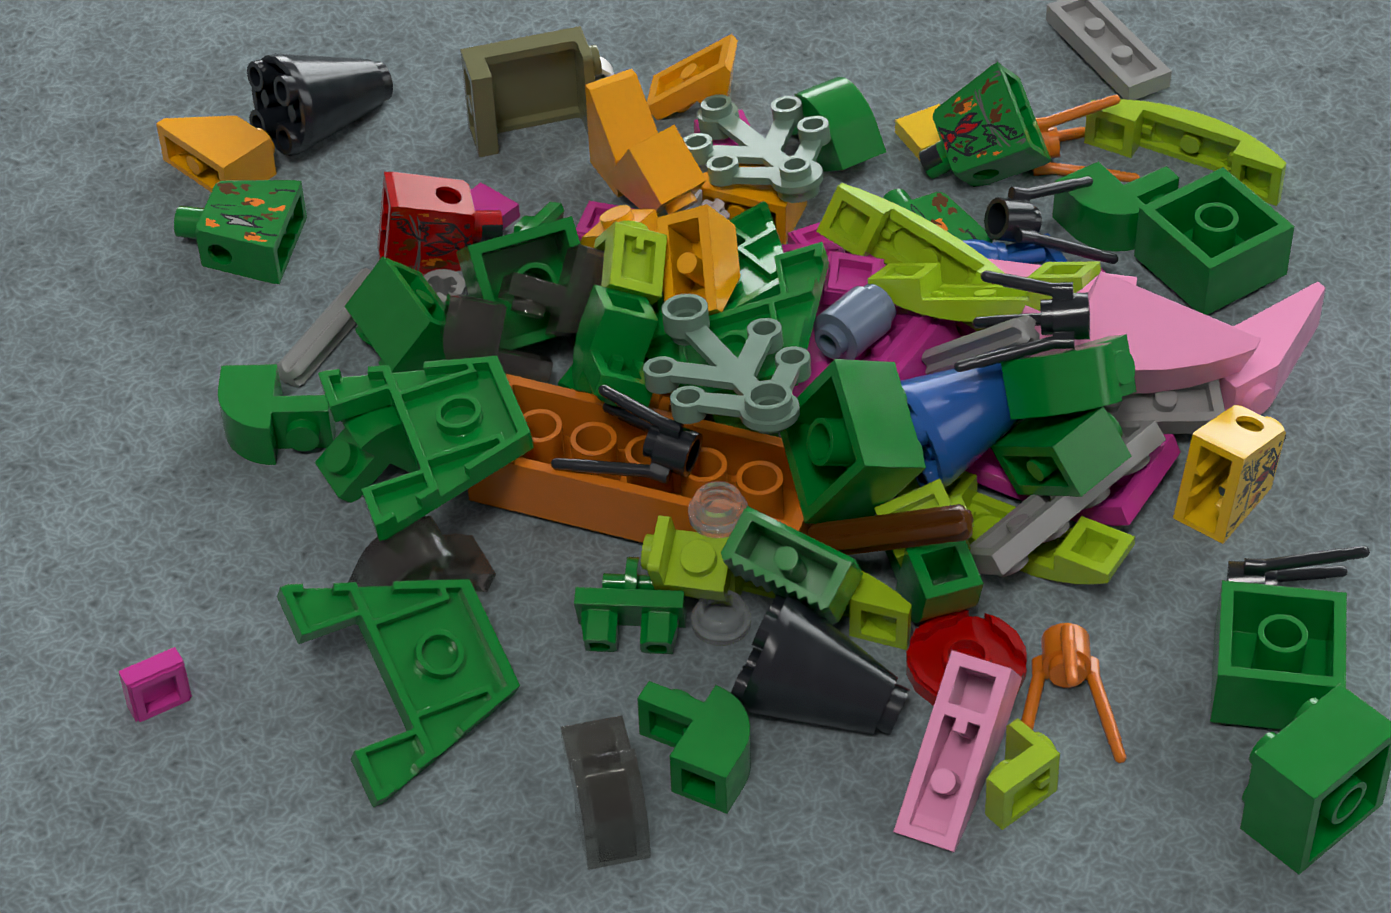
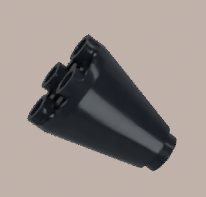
[247,54,393,156]
[731,594,910,735]

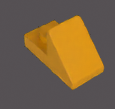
[647,34,738,120]

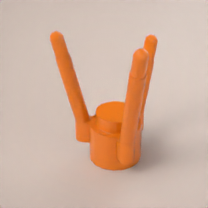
[1032,95,1140,182]
[1021,623,1126,763]

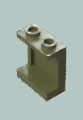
[460,26,602,158]

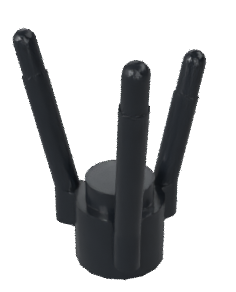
[984,176,1119,264]
[954,270,1090,372]
[551,385,703,484]
[1227,546,1370,586]

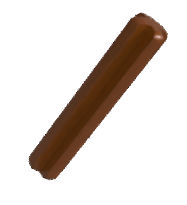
[807,504,974,555]

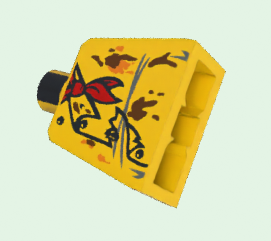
[1173,405,1286,544]

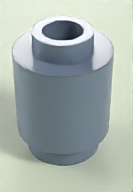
[813,284,896,360]

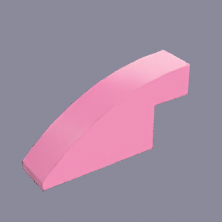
[1021,271,1261,393]

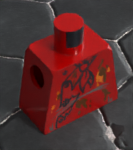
[377,172,503,276]

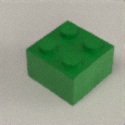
[1134,167,1295,315]
[456,216,593,356]
[780,359,926,524]
[1210,580,1347,730]
[1240,683,1391,875]

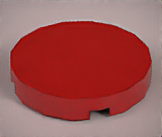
[906,610,1027,706]

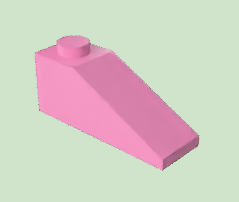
[1219,282,1325,415]
[893,650,1022,852]

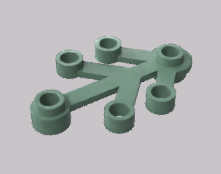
[683,95,831,203]
[643,294,811,434]

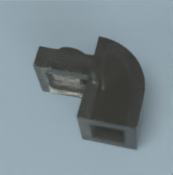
[498,244,604,336]
[440,292,553,384]
[348,516,496,592]
[560,715,651,870]

